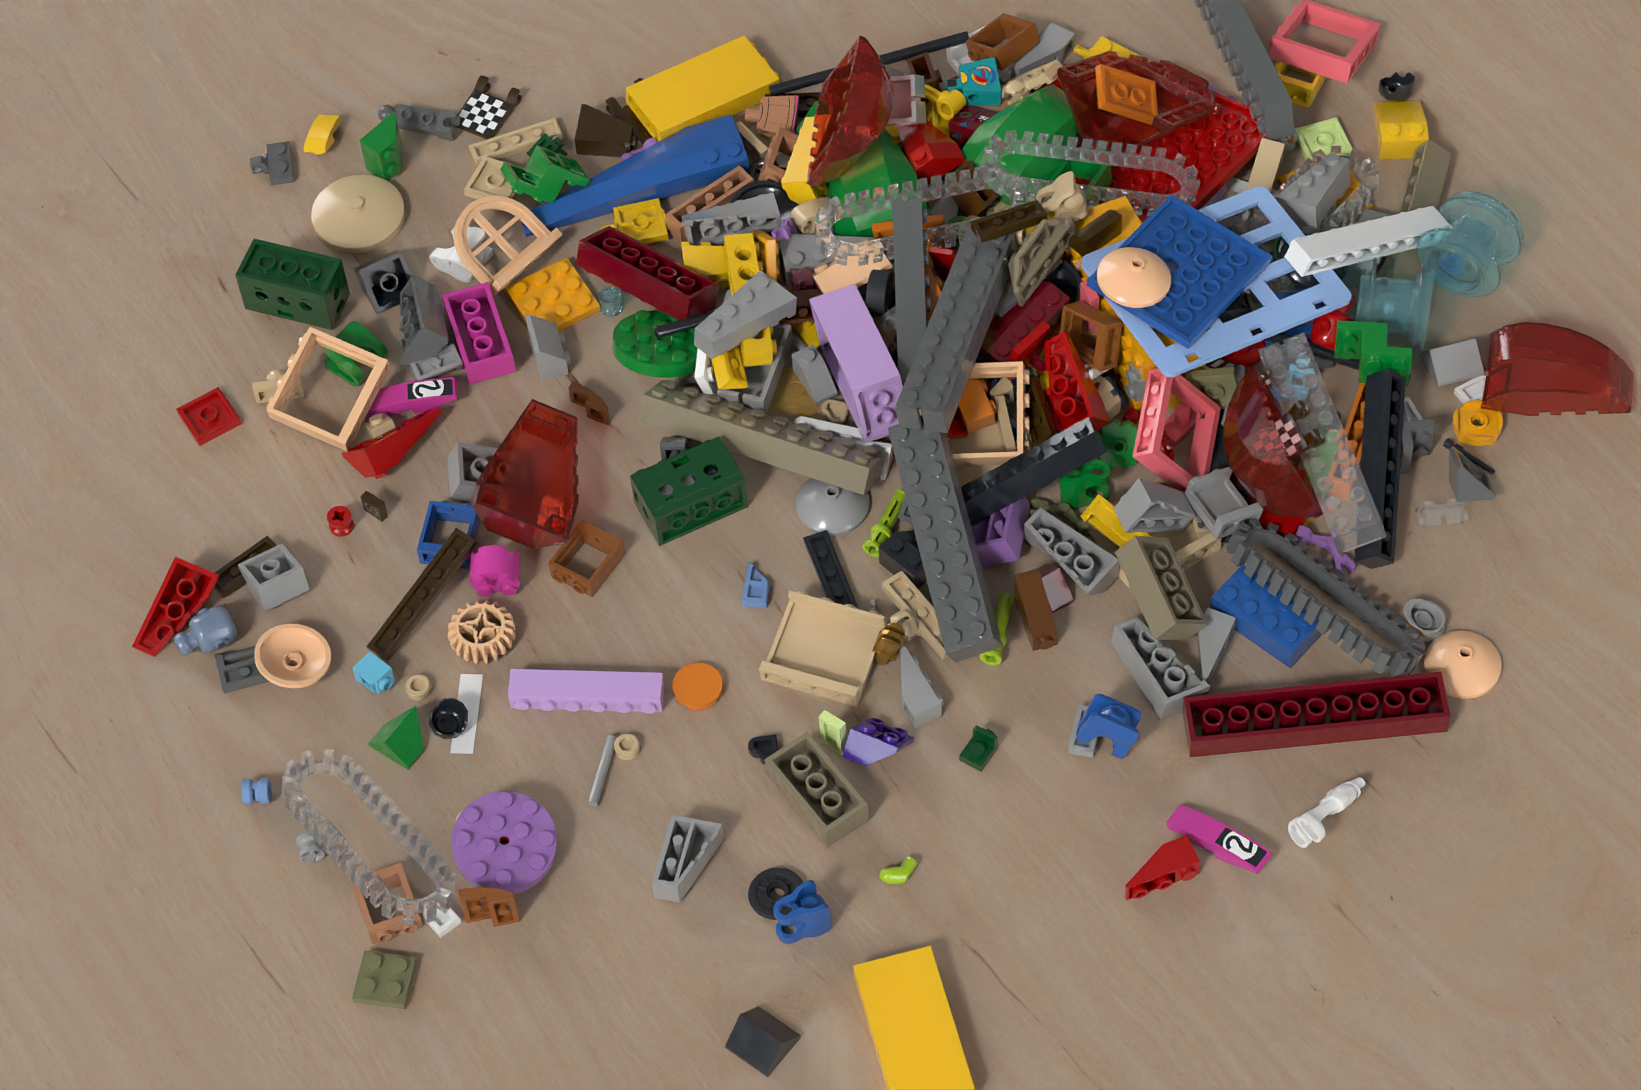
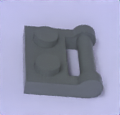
[215,643,270,694]

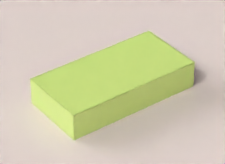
[819,710,847,756]

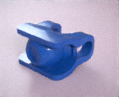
[1075,694,1142,759]
[773,880,831,944]

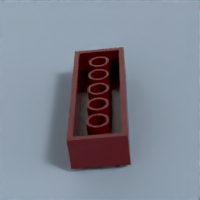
[576,226,719,321]

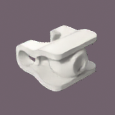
[429,226,493,282]

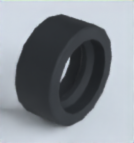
[866,269,893,317]

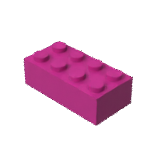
[442,282,516,385]

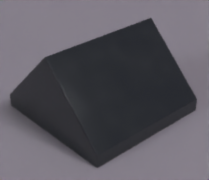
[725,1006,801,1077]

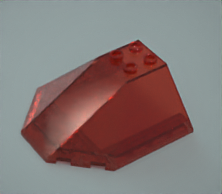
[1057,51,1222,158]

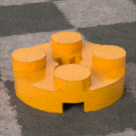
[1452,400,1503,446]

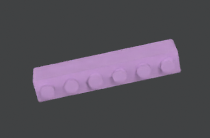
[508,669,665,714]

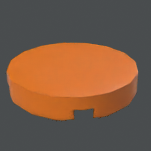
[672,663,723,711]

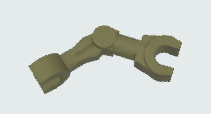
[1029,498,1090,538]

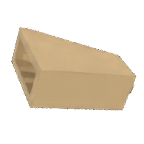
[1246,138,1285,194]

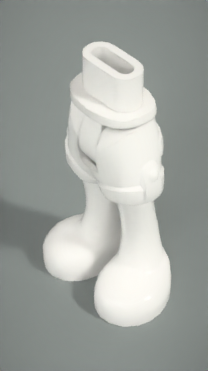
[1288,777,1365,848]

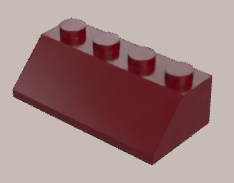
[978,280,1070,363]

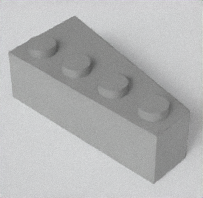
[778,234,876,288]
[694,270,797,359]
[1111,617,1210,720]

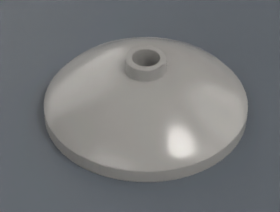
[795,478,870,536]

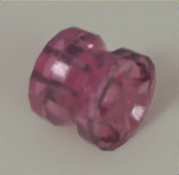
[790,266,813,291]

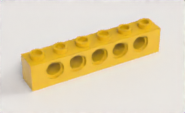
[723,233,777,367]

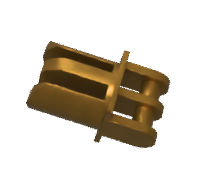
[872,622,905,665]

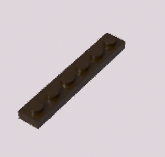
[366,528,478,663]

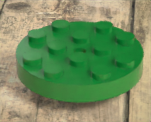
[612,310,698,378]

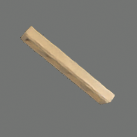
[468,117,564,167]

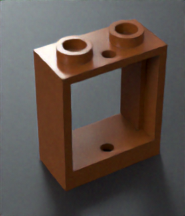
[965,13,1040,71]
[1060,301,1123,372]
[549,520,625,597]

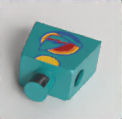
[946,57,1001,106]

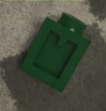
[526,133,568,157]
[959,725,998,772]

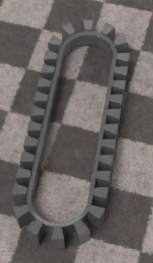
[1226,519,1425,676]

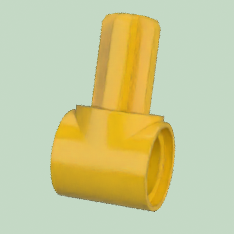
[925,84,966,120]

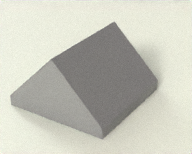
[1420,338,1484,387]

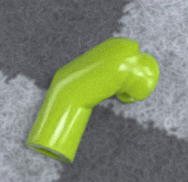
[879,857,917,884]

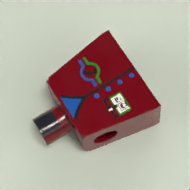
[948,105,998,147]

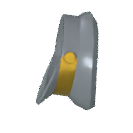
[1400,598,1445,642]

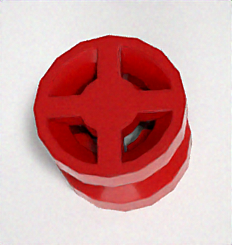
[327,506,354,537]

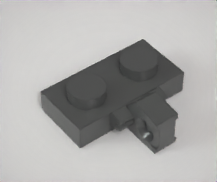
[250,141,294,186]

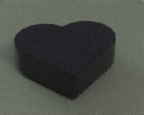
[748,734,778,765]

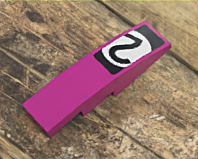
[358,377,458,419]
[1166,804,1272,874]

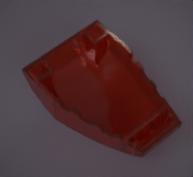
[806,35,894,186]
[1480,322,1634,416]
[1224,366,1323,517]
[471,399,579,549]

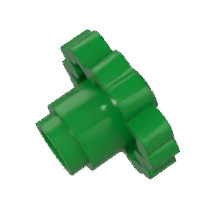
[1099,419,1138,469]

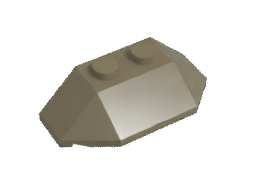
[1008,218,1077,307]

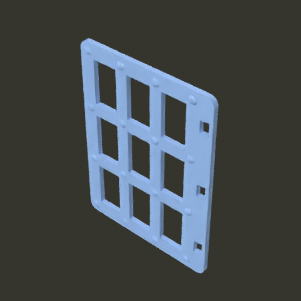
[1081,186,1351,377]

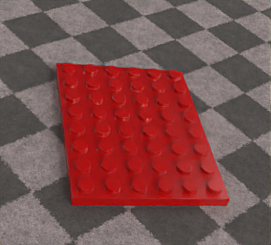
[1075,73,1266,222]

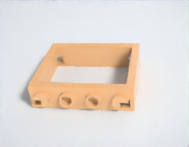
[266,327,390,451]
[952,361,1030,466]

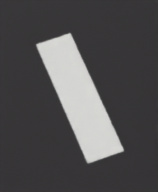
[450,674,483,754]

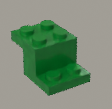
[500,145,590,204]
[1334,321,1412,385]

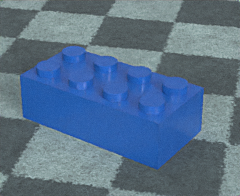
[1211,565,1322,668]

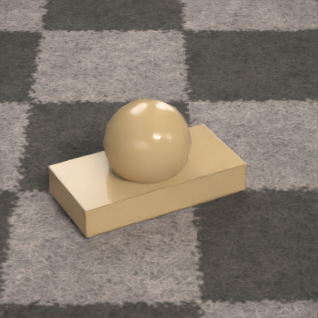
[252,369,304,403]

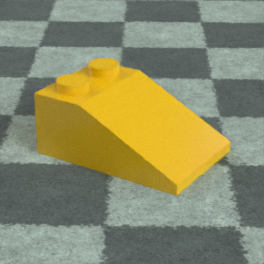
[1373,101,1429,160]

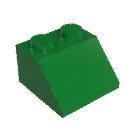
[360,112,402,181]

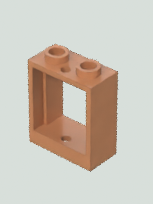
[758,127,798,183]
[351,863,423,944]

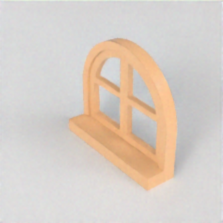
[454,196,563,297]

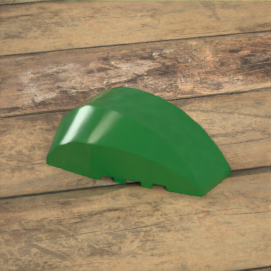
[951,84,1091,206]
[828,126,932,238]

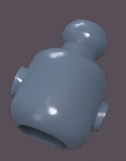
[173,606,238,656]

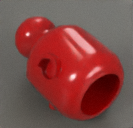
[1310,295,1355,351]

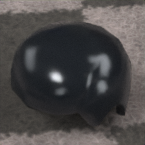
[1379,72,1415,102]
[429,698,468,740]

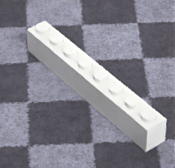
[1284,206,1450,277]

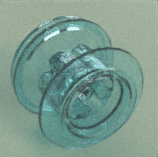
[1417,191,1524,297]
[1354,257,1435,354]

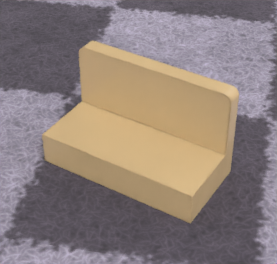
[735,121,772,161]

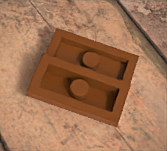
[458,887,520,927]

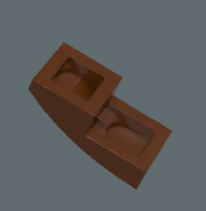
[568,381,611,426]

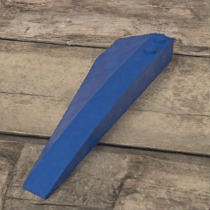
[521,115,750,237]

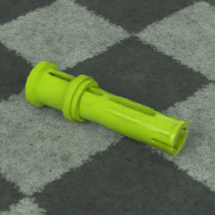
[862,489,905,558]
[979,592,1014,665]

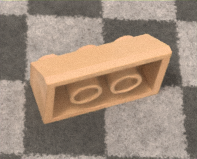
[810,238,893,294]

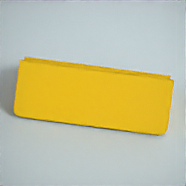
[711,347,748,390]

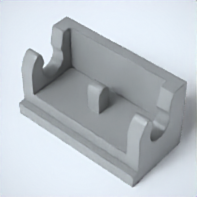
[409,344,463,381]

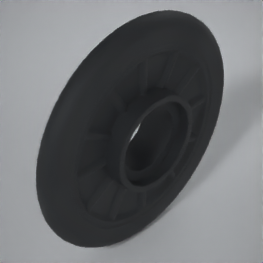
[748,868,803,920]

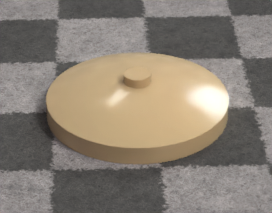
[311,175,405,254]

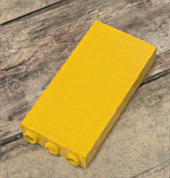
[626,35,781,142]
[853,946,975,1090]

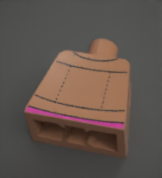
[745,95,800,139]

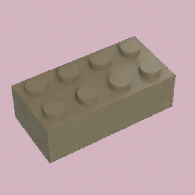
[1115,536,1208,640]
[765,732,869,847]

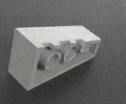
[1275,154,1351,229]

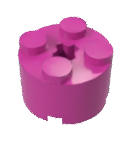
[470,545,521,597]

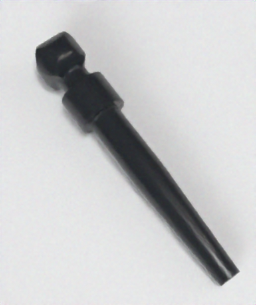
[1443,438,1495,474]

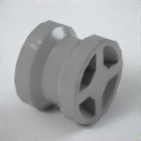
[296,832,325,863]

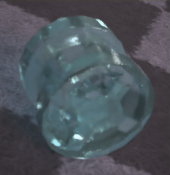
[598,286,624,317]

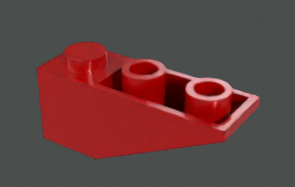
[1125,835,1200,901]

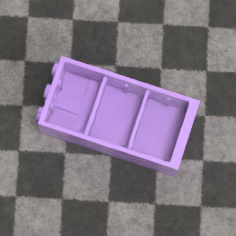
[809,284,903,443]

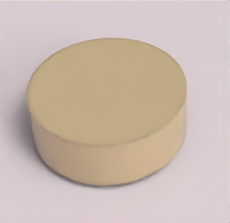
[405,674,432,701]
[614,734,640,760]

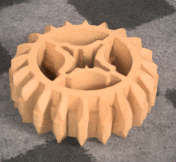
[447,599,516,665]

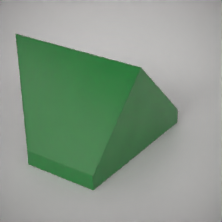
[368,706,425,770]

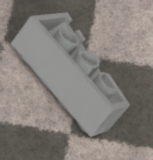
[682,193,781,246]
[1024,508,1119,596]

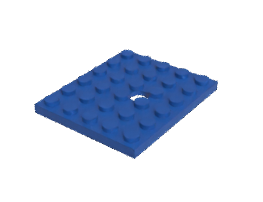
[1086,194,1272,349]

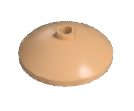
[1097,247,1171,308]
[254,624,331,688]
[1424,630,1502,699]

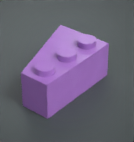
[972,497,1030,567]

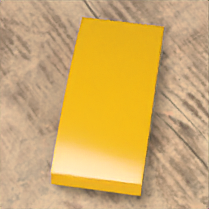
[304,114,341,154]

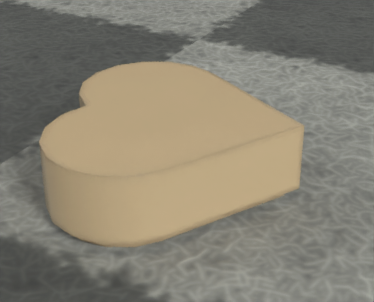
[821,399,850,425]

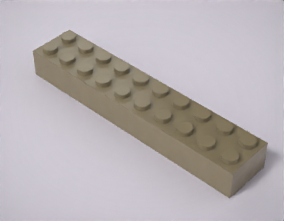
[638,380,886,495]

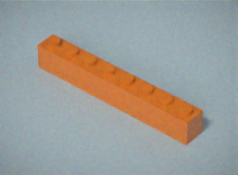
[923,251,998,434]

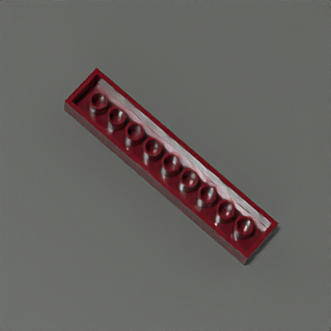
[1182,672,1450,757]

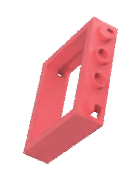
[1268,0,1381,84]
[1133,368,1221,494]

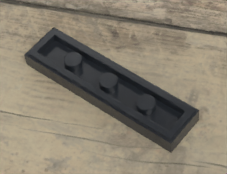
[803,530,859,609]

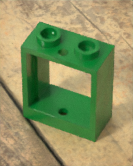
[1044,155,1112,209]

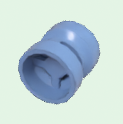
[241,778,272,805]

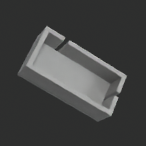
[827,74,926,130]
[717,323,793,414]

